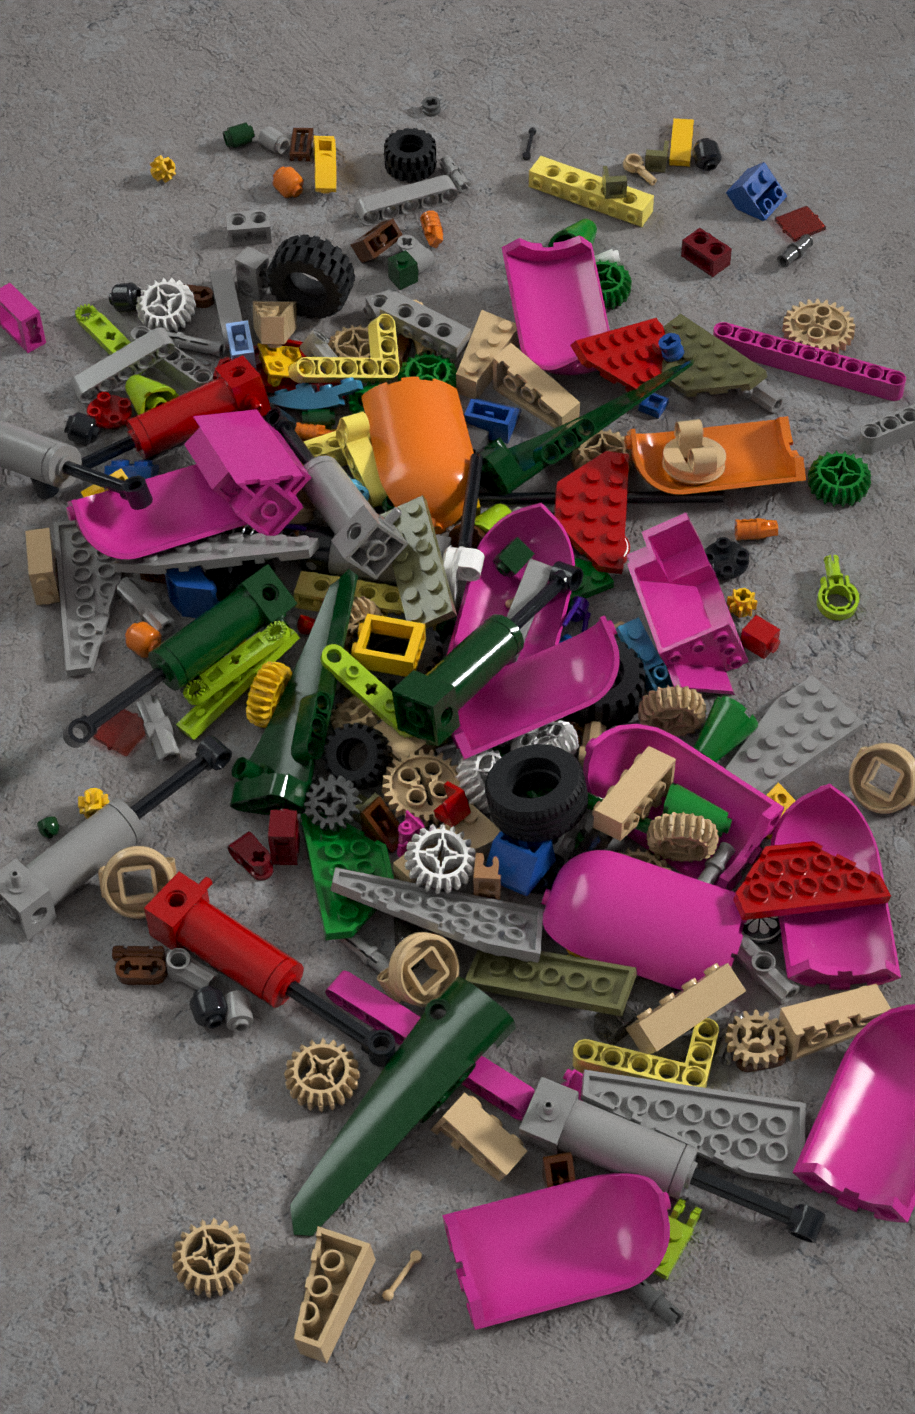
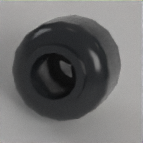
[692,138,722,171]
[109,282,141,312]
[64,412,100,446]
[189,986,228,1029]

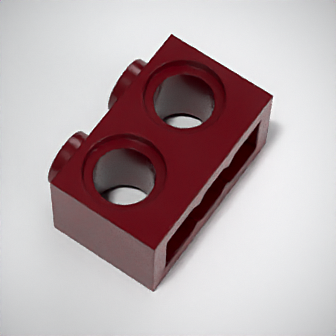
[681,228,732,277]
[268,809,300,865]

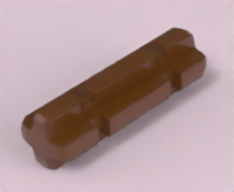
[112,945,165,961]

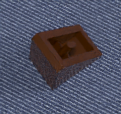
[360,797,400,853]
[542,1152,575,1188]

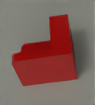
[433,781,471,827]

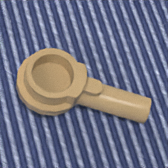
[623,153,657,186]

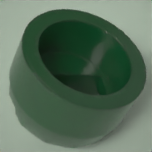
[37,817,59,839]

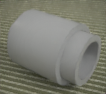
[259,126,290,154]
[225,990,254,1033]

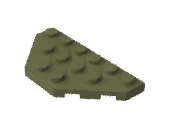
[662,313,768,397]

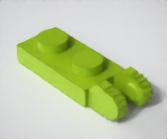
[653,1198,702,1280]

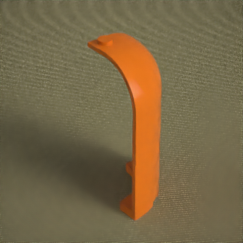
[361,377,474,534]
[624,416,806,495]

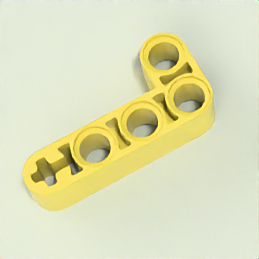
[336,412,387,508]

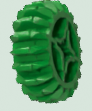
[596,259,632,310]
[398,352,457,389]
[808,450,871,507]

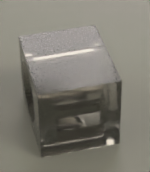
[594,1004,637,1046]

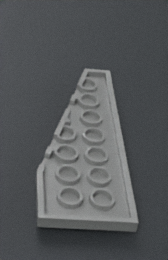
[54,520,124,677]
[113,532,320,574]
[725,675,864,795]
[330,868,543,963]
[581,1070,806,1185]

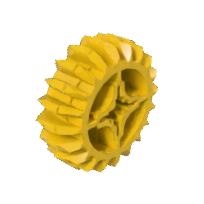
[246,661,292,728]

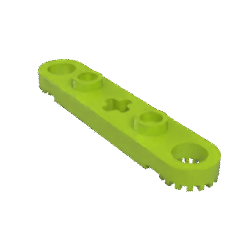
[75,304,146,375]
[183,621,290,705]
[320,644,414,738]

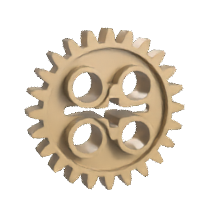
[782,299,855,354]
[382,749,460,827]

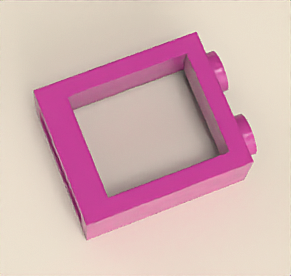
[0,283,46,353]

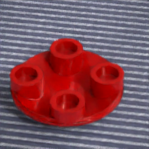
[87,392,132,429]

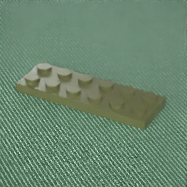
[380,495,457,629]
[465,950,637,1017]

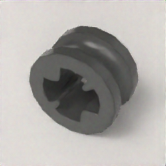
[422,96,441,116]

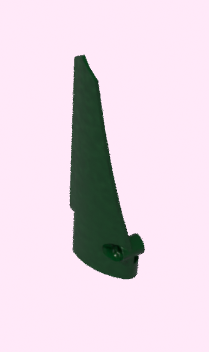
[477,359,694,496]
[230,569,358,815]
[290,976,516,1237]

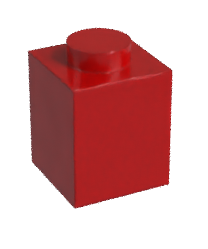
[741,615,781,659]

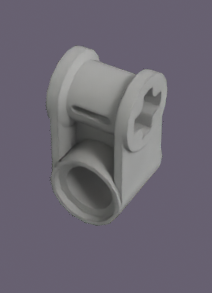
[397,235,435,274]

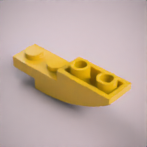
[313,136,336,194]

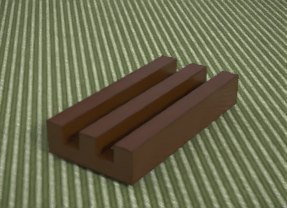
[289,128,314,161]

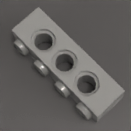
[380,291,471,361]

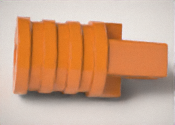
[420,211,443,248]
[295,422,334,442]
[734,518,778,541]

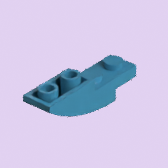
[269,377,364,410]
[616,617,674,693]

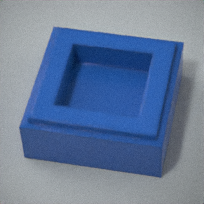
[638,393,669,419]

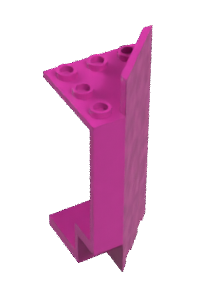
[184,409,312,536]
[627,513,749,695]

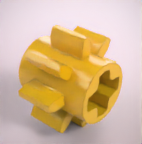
[150,155,176,183]
[727,588,758,618]
[78,788,110,819]

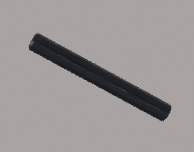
[459,453,483,548]

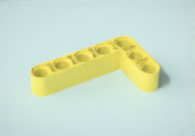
[288,314,400,383]
[573,1018,719,1088]

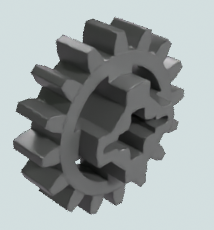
[304,774,362,832]

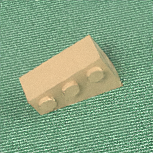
[431,1092,527,1182]

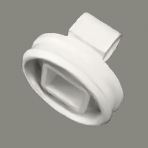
[442,545,485,612]

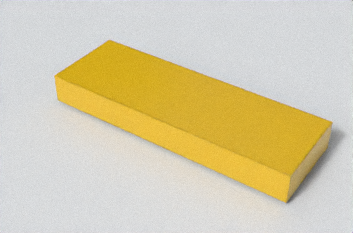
[669,118,694,167]

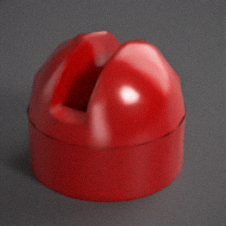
[297,615,315,635]

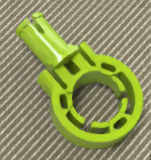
[816,555,859,621]

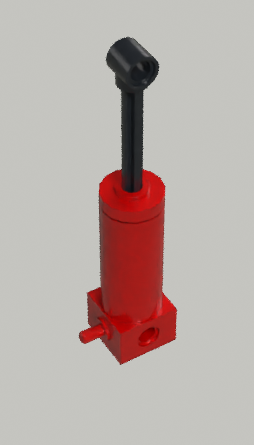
[30,355,271,499]
[144,871,396,1067]

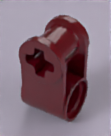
[227,831,274,881]

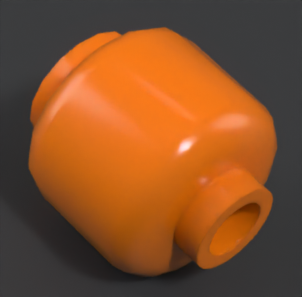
[273,167,304,198]
[125,622,162,658]

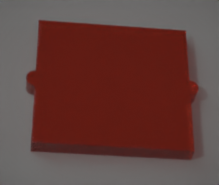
[775,206,826,242]
[93,709,146,757]

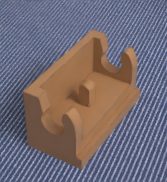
[473,853,501,900]

